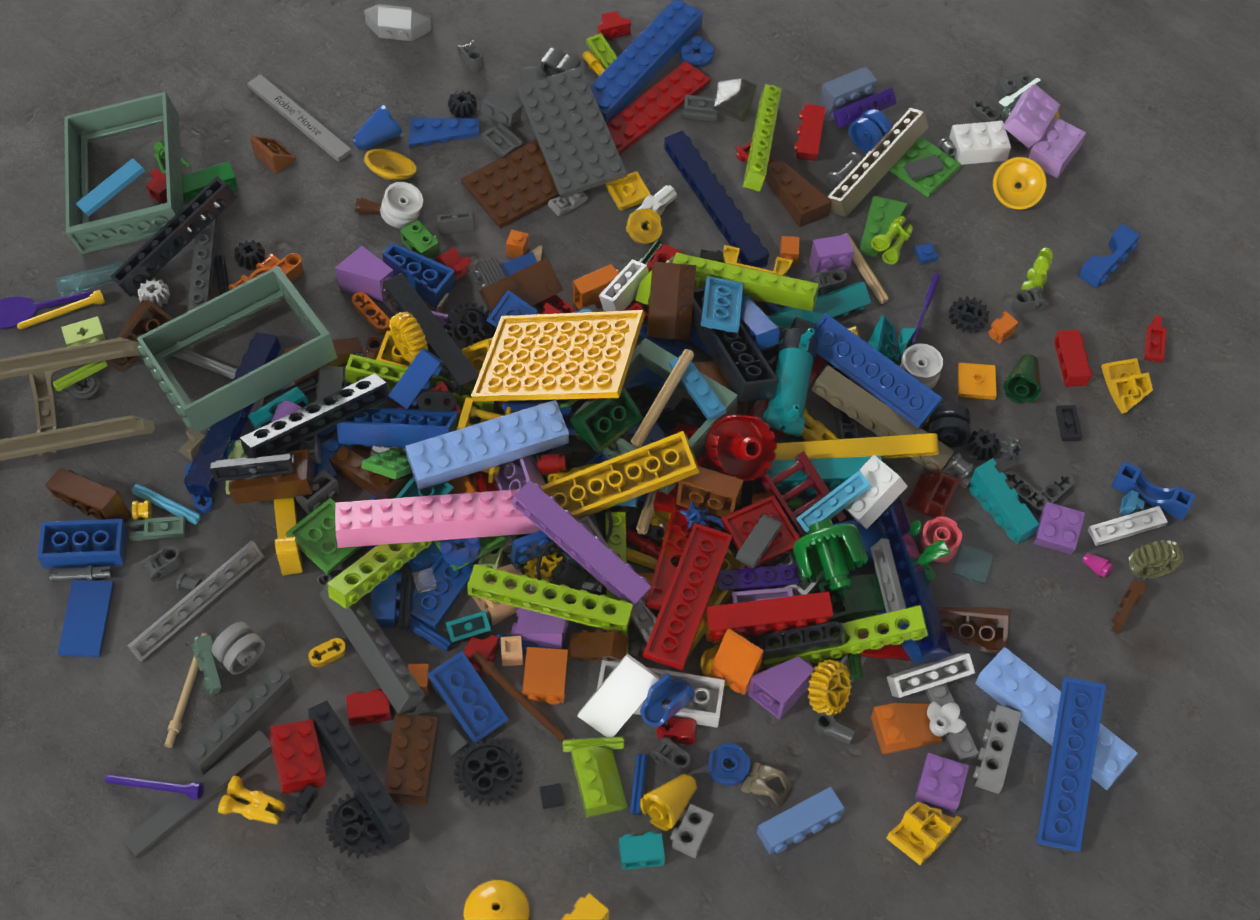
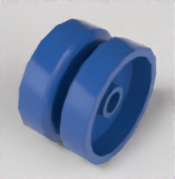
[849,109,892,154]

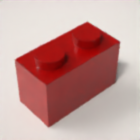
[346,689,392,726]

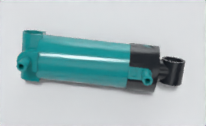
[762,317,818,437]

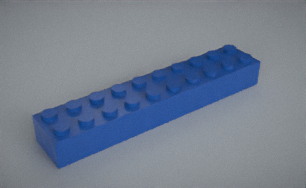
[590,0,703,123]

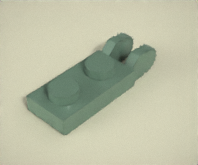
[129,516,186,541]

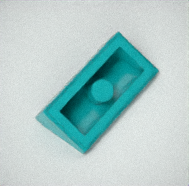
[896,328,916,364]

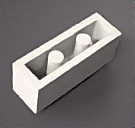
[599,259,649,312]

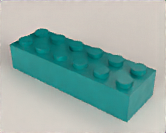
[762,456,882,500]

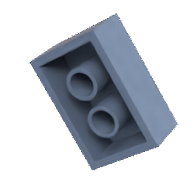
[819,67,877,121]

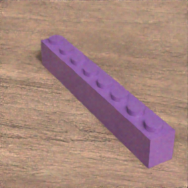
[511,480,651,609]

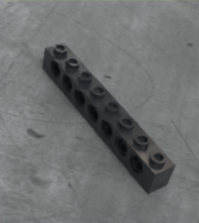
[110,176,237,297]
[240,374,390,458]

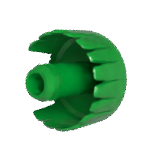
[793,519,868,591]

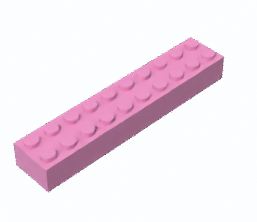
[335,489,540,548]

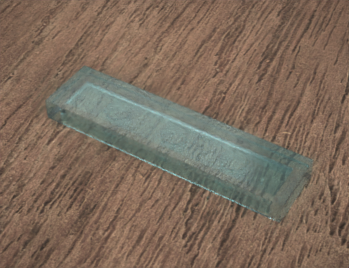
[55,260,127,296]

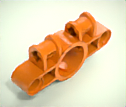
[228,253,304,320]

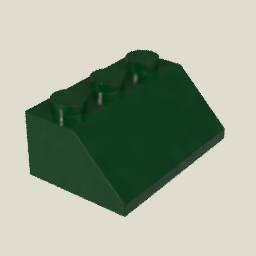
[570,386,643,452]

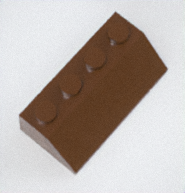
[647,262,696,340]
[330,445,413,499]

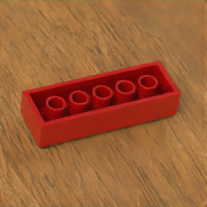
[703,592,833,643]

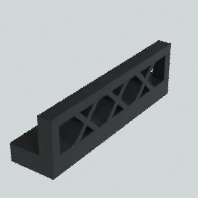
[210,452,295,482]

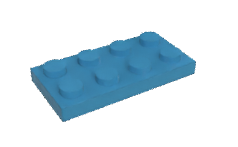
[700,276,743,333]

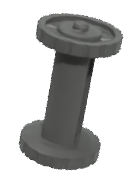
[826,152,863,190]

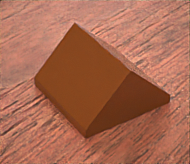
[250,135,296,174]

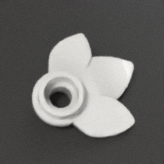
[927,701,966,736]

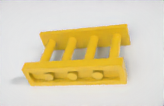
[457,397,511,483]

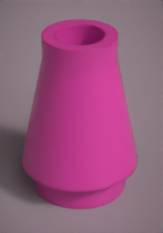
[1082,552,1114,578]

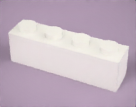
[887,652,975,698]

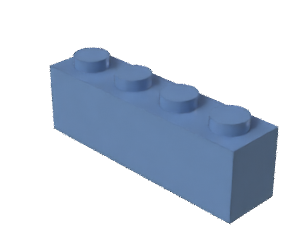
[756,787,844,855]

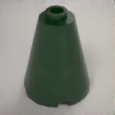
[1003,354,1041,404]

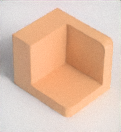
[501,636,523,666]

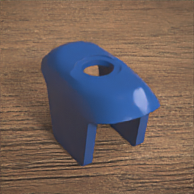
[640,673,695,727]

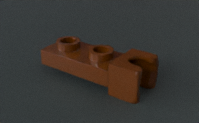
[1111,579,1147,634]

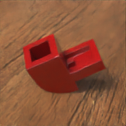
[435,247,472,281]

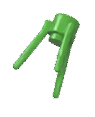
[153,141,190,175]

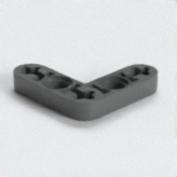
[1004,471,1074,515]

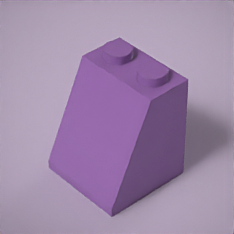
[335,246,394,302]
[511,601,572,649]
[748,656,815,720]

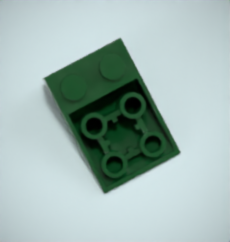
[818,573,886,624]

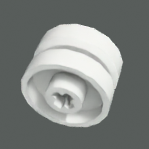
[380,182,423,229]
[900,344,943,389]

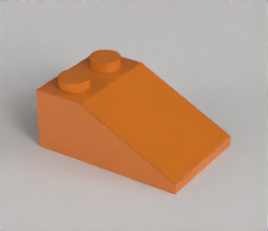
[710,628,764,695]
[871,703,942,755]

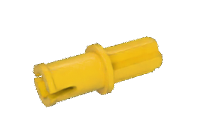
[582,50,605,76]

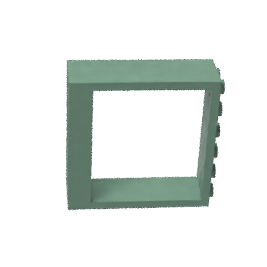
[574,338,738,495]

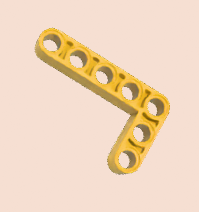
[274,497,303,576]

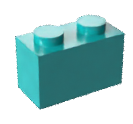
[445,610,491,642]
[618,832,665,870]

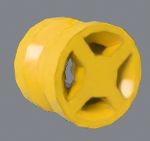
[132,500,152,520]

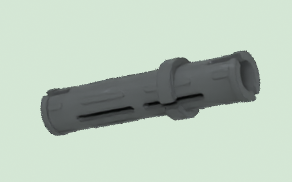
[49,565,113,582]

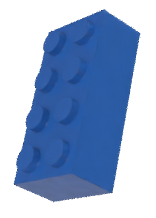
[38,519,127,569]

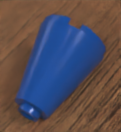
[353,105,402,151]

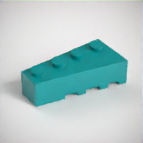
[968,458,1039,545]

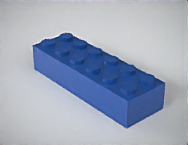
[336,407,460,449]

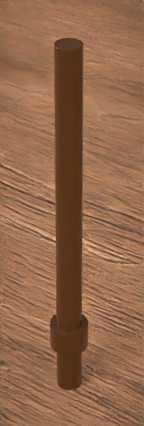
[471,651,567,742]

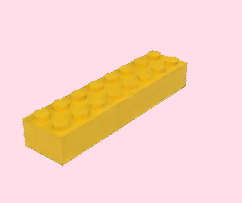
[541,431,700,520]

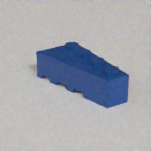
[383,242,455,308]

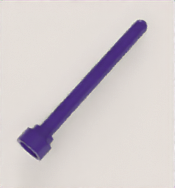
[105,775,204,800]

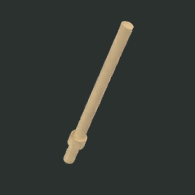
[164,633,208,748]

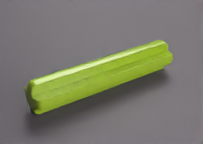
[53,361,107,391]
[563,736,624,752]

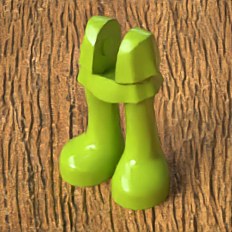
[871,216,913,265]
[1021,248,1053,290]

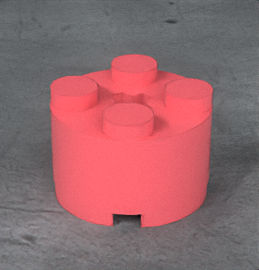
[919,516,962,563]

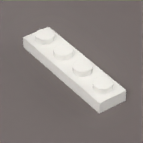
[1088,506,1168,546]

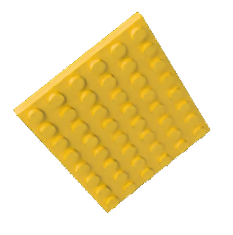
[471,310,645,402]

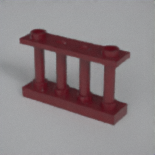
[762,451,846,538]

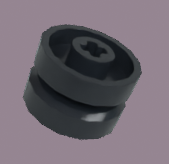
[928,403,971,447]

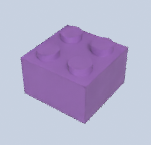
[809,234,854,278]
[1033,502,1085,555]
[914,753,969,813]

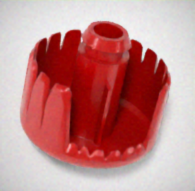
[704,414,777,481]

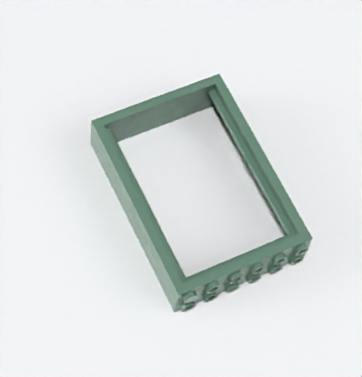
[64,92,184,254]
[137,266,337,434]

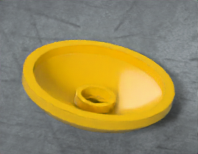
[364,149,416,181]
[993,157,1046,210]
[464,880,530,920]

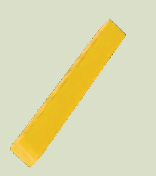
[773,433,939,461]

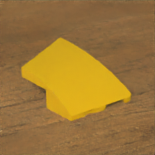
[1101,358,1153,414]
[886,802,962,865]

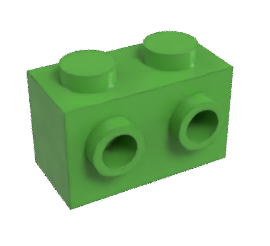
[400,220,440,259]

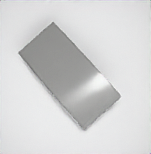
[548,191,588,216]

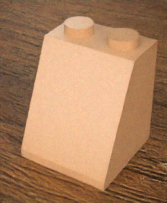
[472,564,534,626]

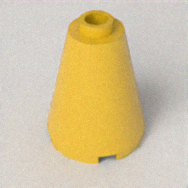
[640,774,697,831]

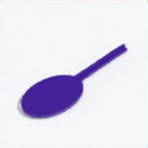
[911,273,940,345]
[0,291,91,329]

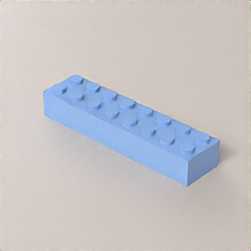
[405,400,569,490]
[975,647,1138,790]

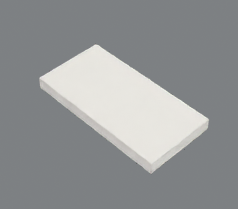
[577,654,661,737]

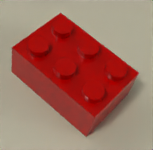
[269,719,326,795]

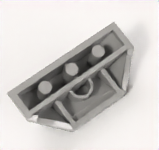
[364,4,432,41]

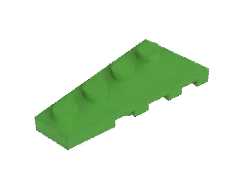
[859,196,908,258]

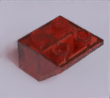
[906,472,960,518]

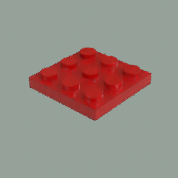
[721,495,800,570]

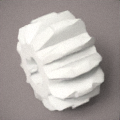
[138,278,170,308]

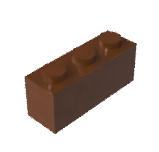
[568,629,629,662]

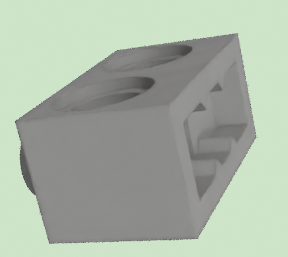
[670,804,714,859]

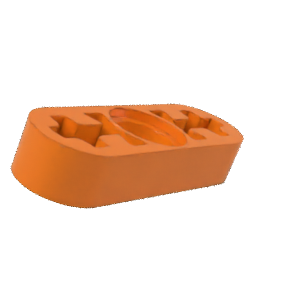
[352,292,390,334]

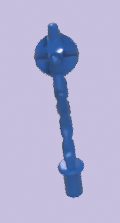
[680,501,725,529]

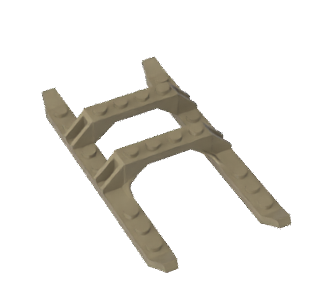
[0,337,155,461]

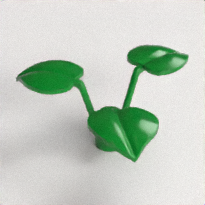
[875,520,951,584]

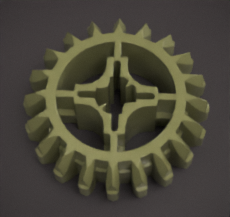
[1128,540,1184,579]

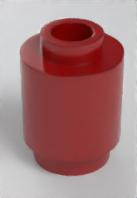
[537,454,566,474]

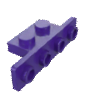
[833,88,897,127]
[717,564,799,592]

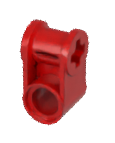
[656,718,697,745]

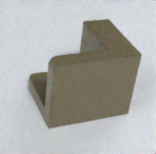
[179,427,209,461]

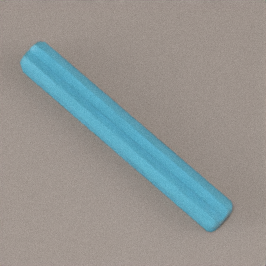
[131,484,201,524]

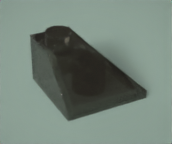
[713,78,757,122]

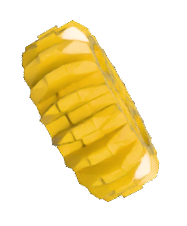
[389,312,428,362]
[807,660,852,716]

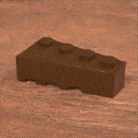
[764,159,832,228]
[45,468,132,524]

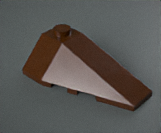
[105,300,173,371]
[283,337,363,384]
[926,607,1011,654]

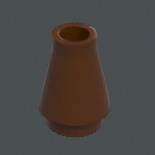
[355,197,381,215]

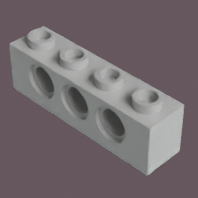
[973,705,1022,794]

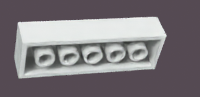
[597,660,725,728]

